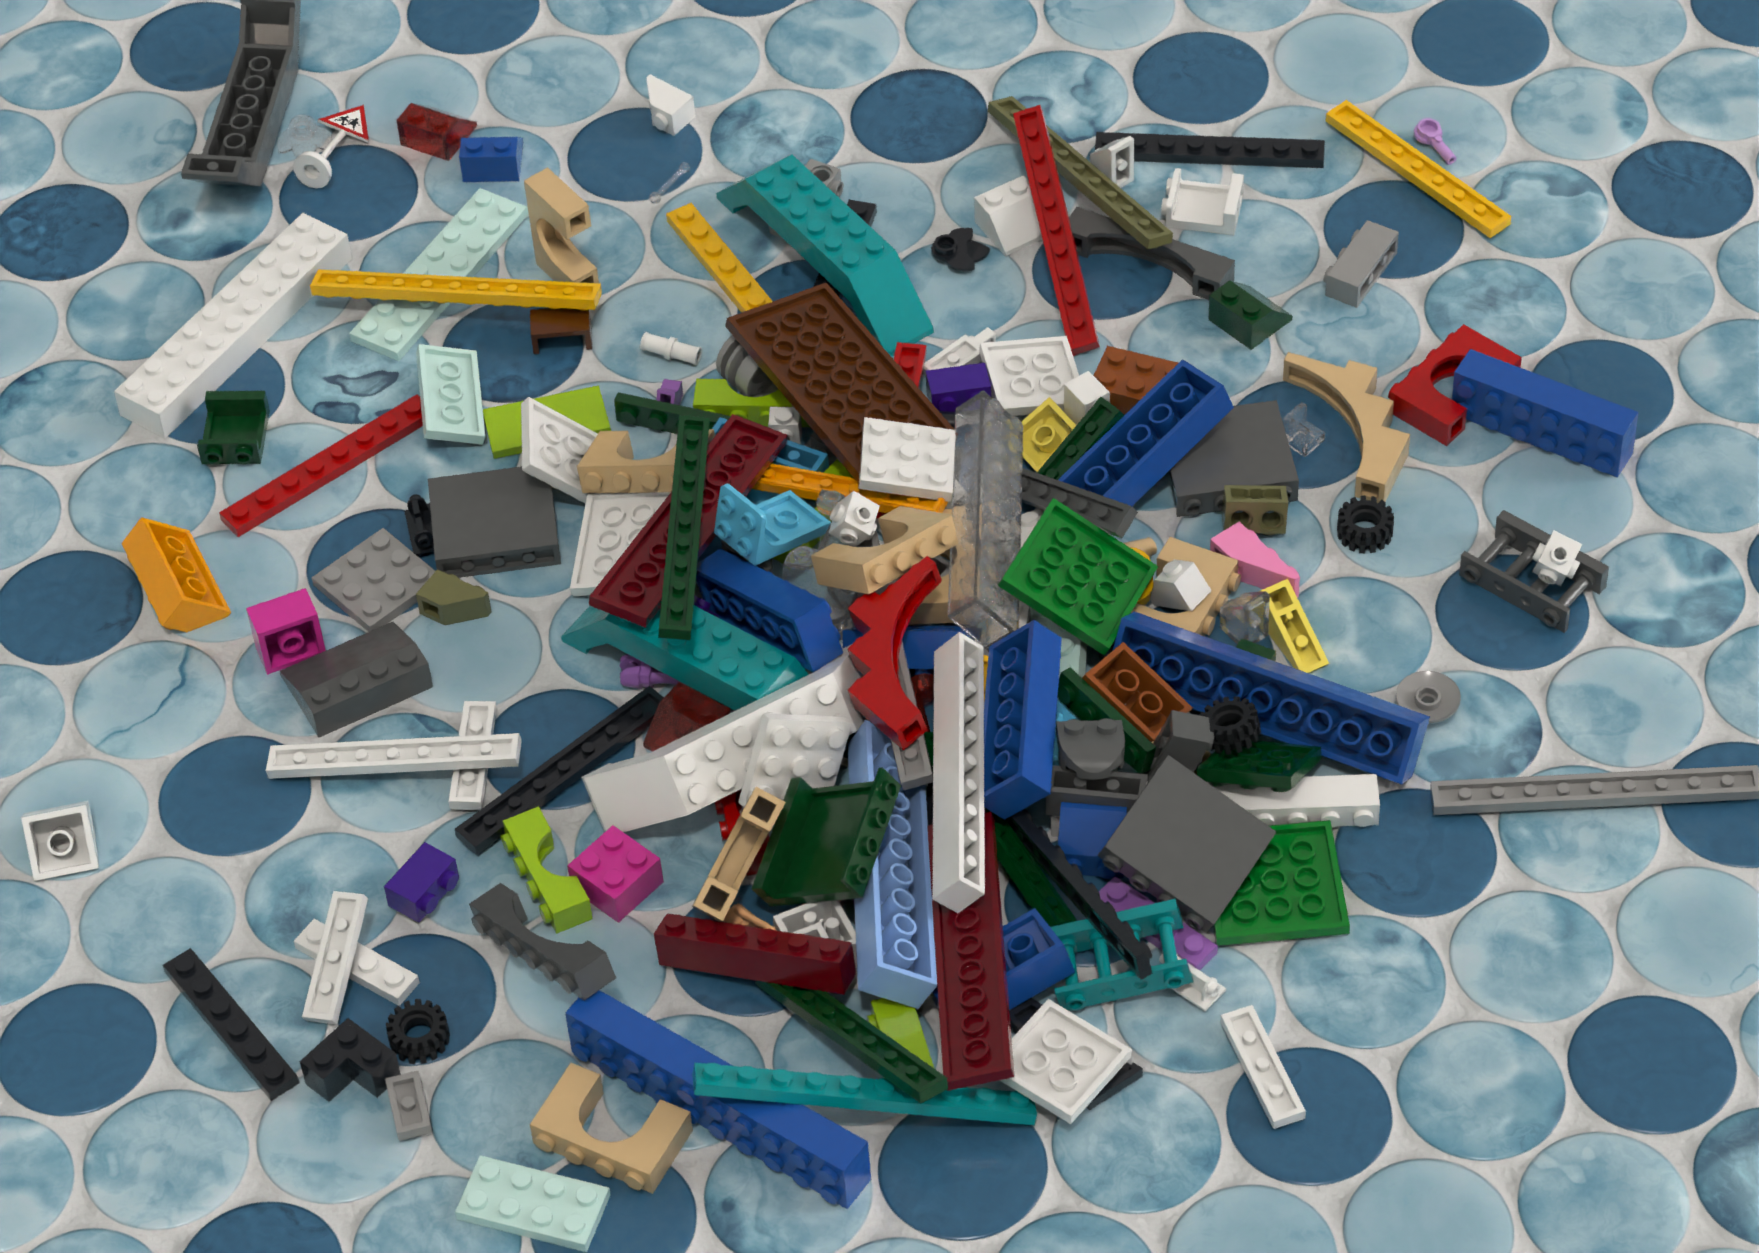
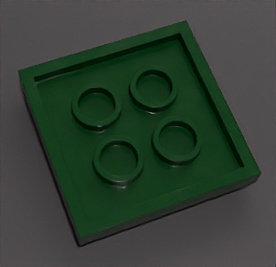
[1197,741,1322,792]

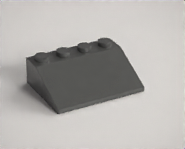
[280,622,433,738]

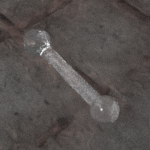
[649,162,690,204]

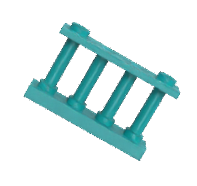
[1051,899,1193,1011]

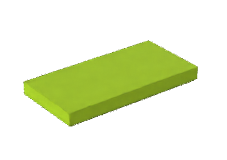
[483,385,611,459]

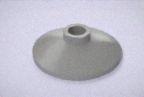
[1396,671,1461,723]

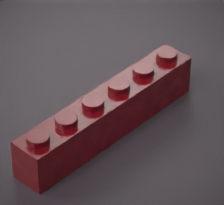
[654,913,856,995]

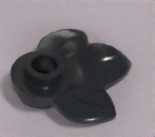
[931,228,990,272]

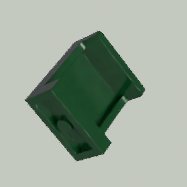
[197,391,270,465]

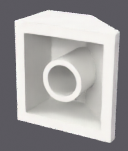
[974,175,1043,256]
[21,801,99,881]

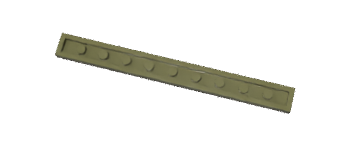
[988,96,1173,249]

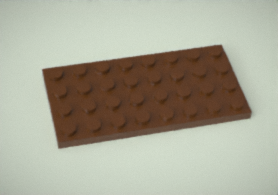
[725,283,961,484]

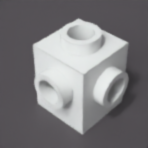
[829,491,880,547]
[1532,530,1582,586]

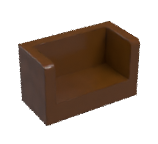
[530,308,592,354]

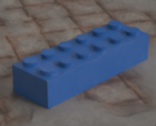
[1452,349,1638,478]
[1058,359,1234,506]
[696,548,843,672]
[984,620,1062,820]

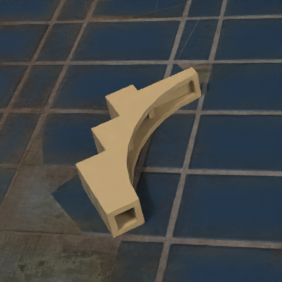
[1283,352,1410,503]

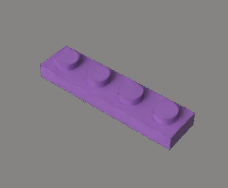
[1099,876,1218,970]

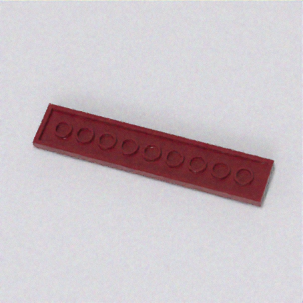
[589,414,787,628]
[927,812,1015,1091]

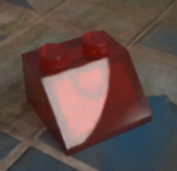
[396,103,477,161]
[643,682,730,752]

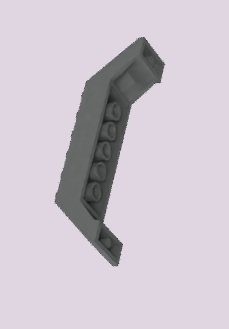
[181,0,301,187]

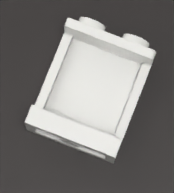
[1161,168,1244,235]

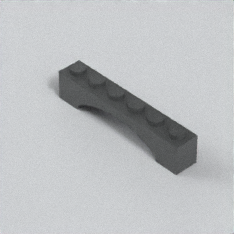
[1069,207,1235,300]
[469,883,616,1000]

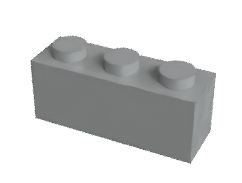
[1323,220,1399,308]

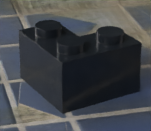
[300,1018,401,1102]

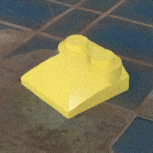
[1004,397,1076,472]

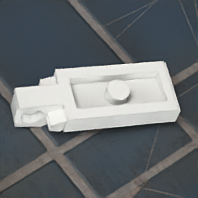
[923,327,996,376]

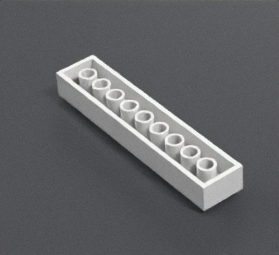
[114,213,352,439]

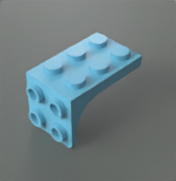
[714,483,831,566]

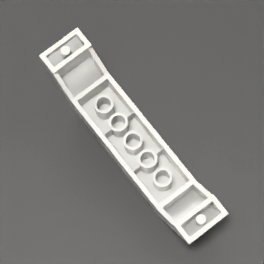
[581,644,867,832]

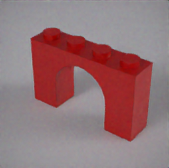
[1388,324,1522,446]

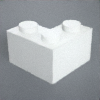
[773,900,857,968]

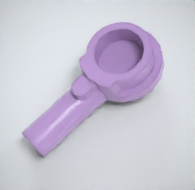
[1414,118,1457,165]

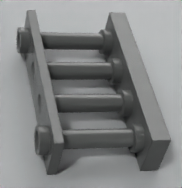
[1459,510,1609,633]

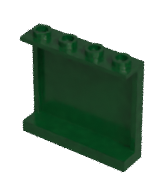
[751,767,901,907]

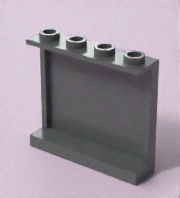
[1169,400,1299,517]
[428,466,561,578]
[1097,755,1276,933]

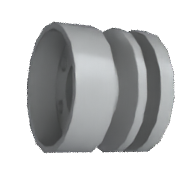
[716,335,778,397]

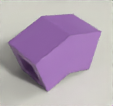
[656,379,683,405]

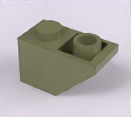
[416,569,492,625]

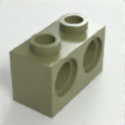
[1222,485,1288,535]

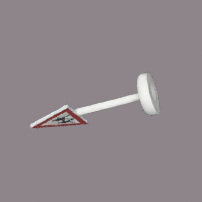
[293,105,369,189]

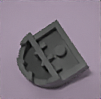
[1056,719,1125,780]

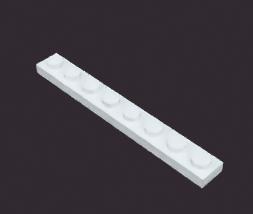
[266,733,522,779]

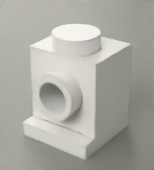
[768,407,802,444]

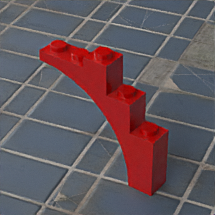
[847,556,942,751]

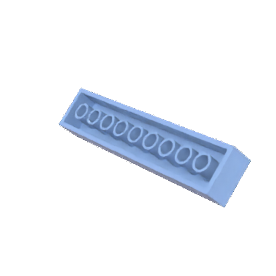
[848,720,937,1009]

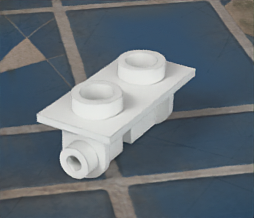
[1159,953,1226,1012]

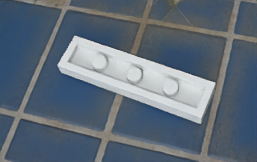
[448,701,497,810]
[302,891,368,1025]
[294,918,420,1006]
[1221,1005,1306,1129]

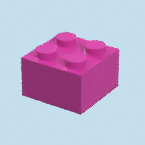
[246,588,326,675]
[567,825,664,923]

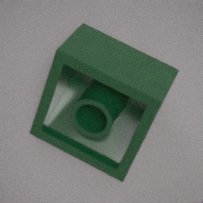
[1209,280,1293,350]

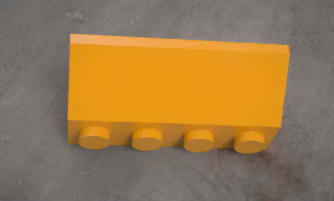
[121,517,231,632]

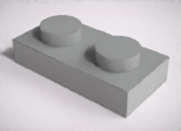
[385,1071,432,1141]

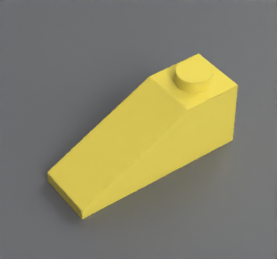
[1251,579,1329,673]

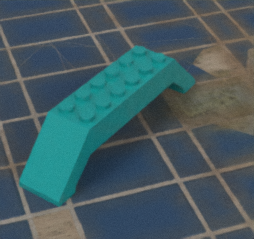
[716,154,934,357]
[561,605,851,738]

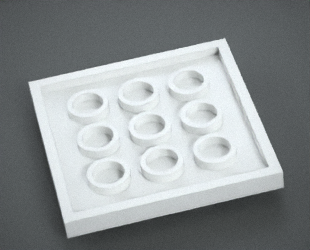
[570,492,671,596]

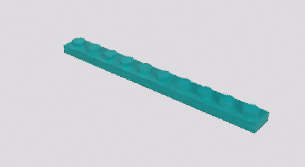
[692,1062,1037,1125]

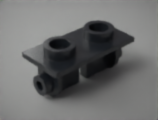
[404,494,434,556]

